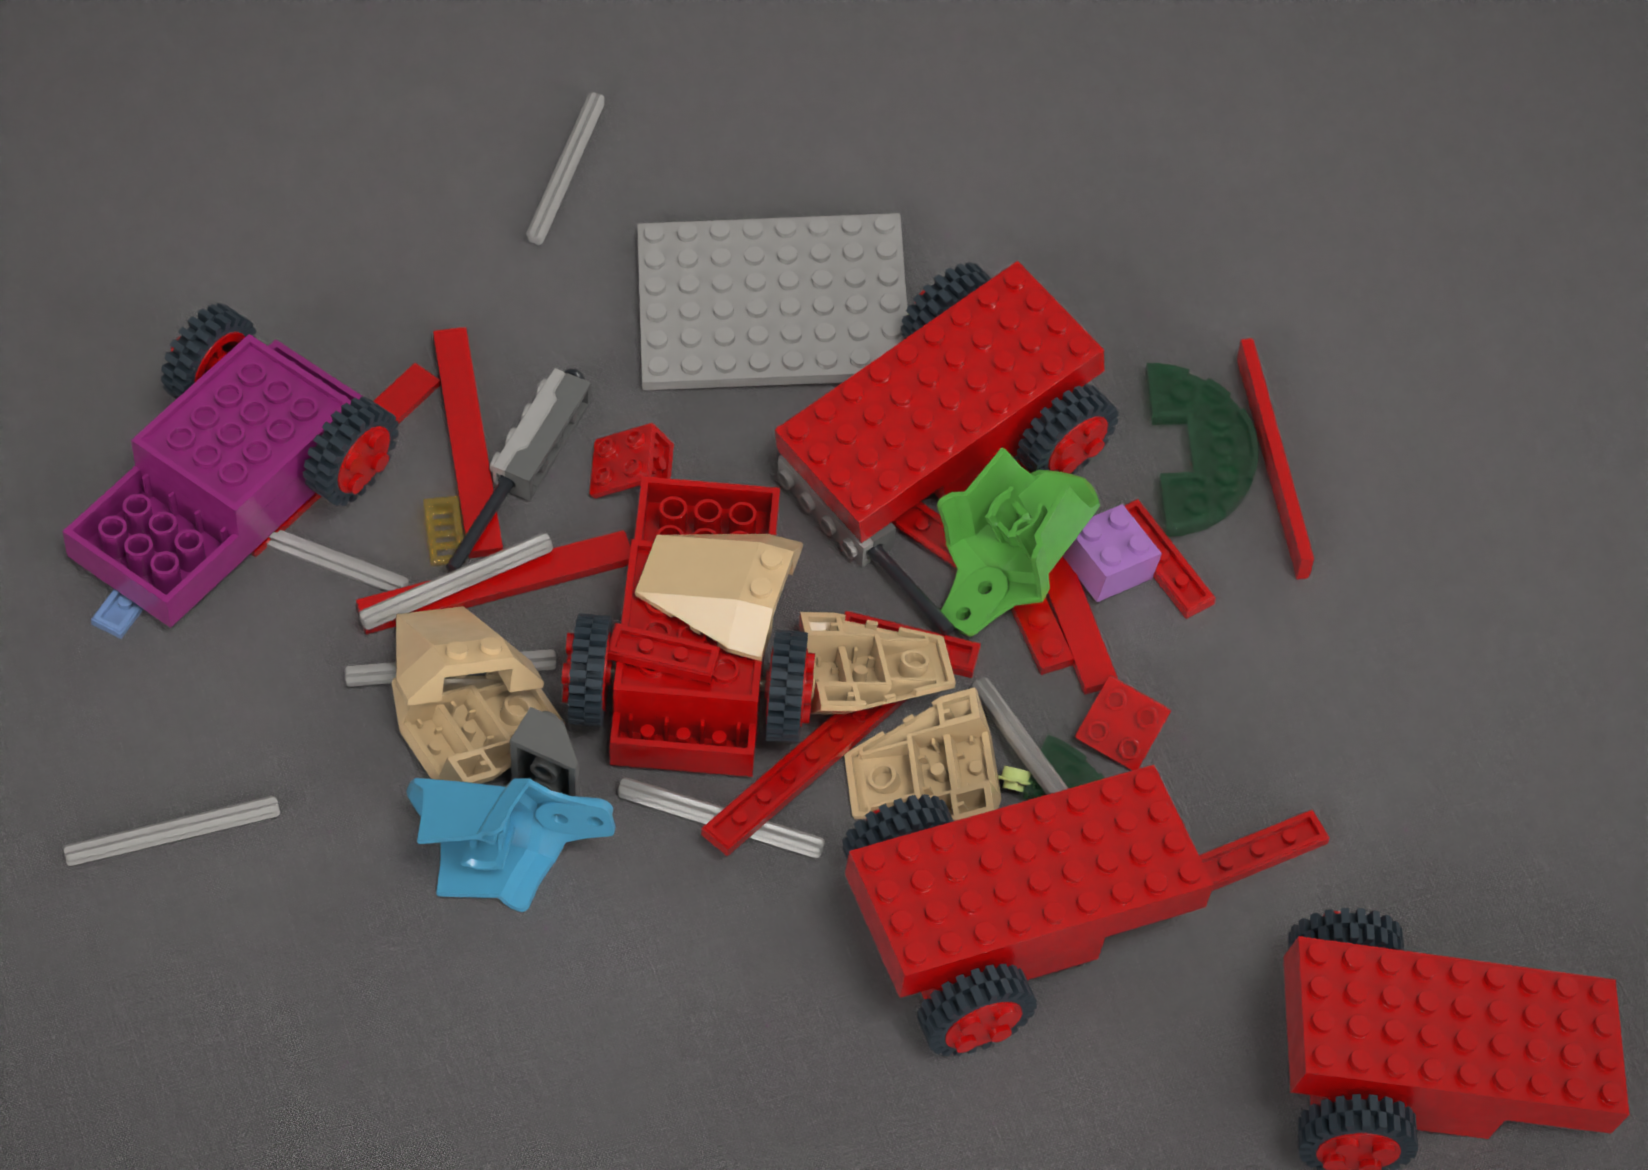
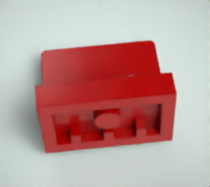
[589,422,674,498]
[1075,675,1172,770]

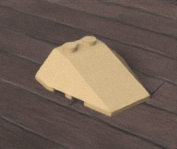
[635,534,803,661]
[396,606,544,706]
[799,612,956,715]
[392,671,565,784]
[844,687,1001,821]

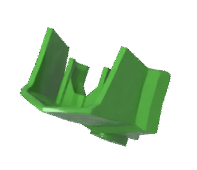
[937,448,1100,637]

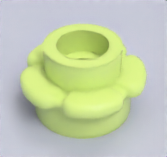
[998,766,1032,792]

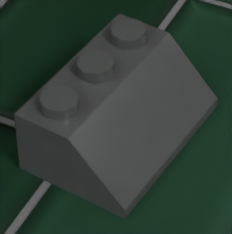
[510,707,579,797]

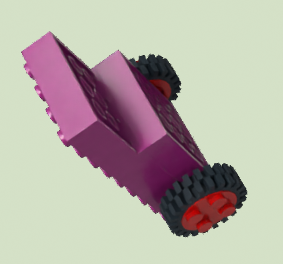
[62,303,399,628]

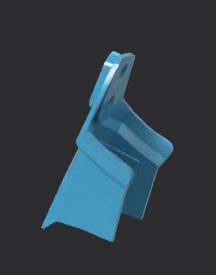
[407,778,616,912]

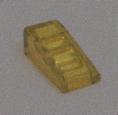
[423,496,466,566]

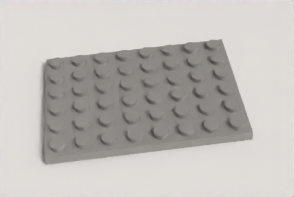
[637,213,908,390]

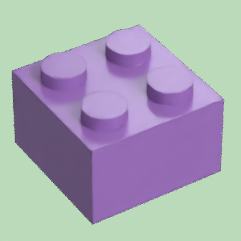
[1063,504,1162,602]

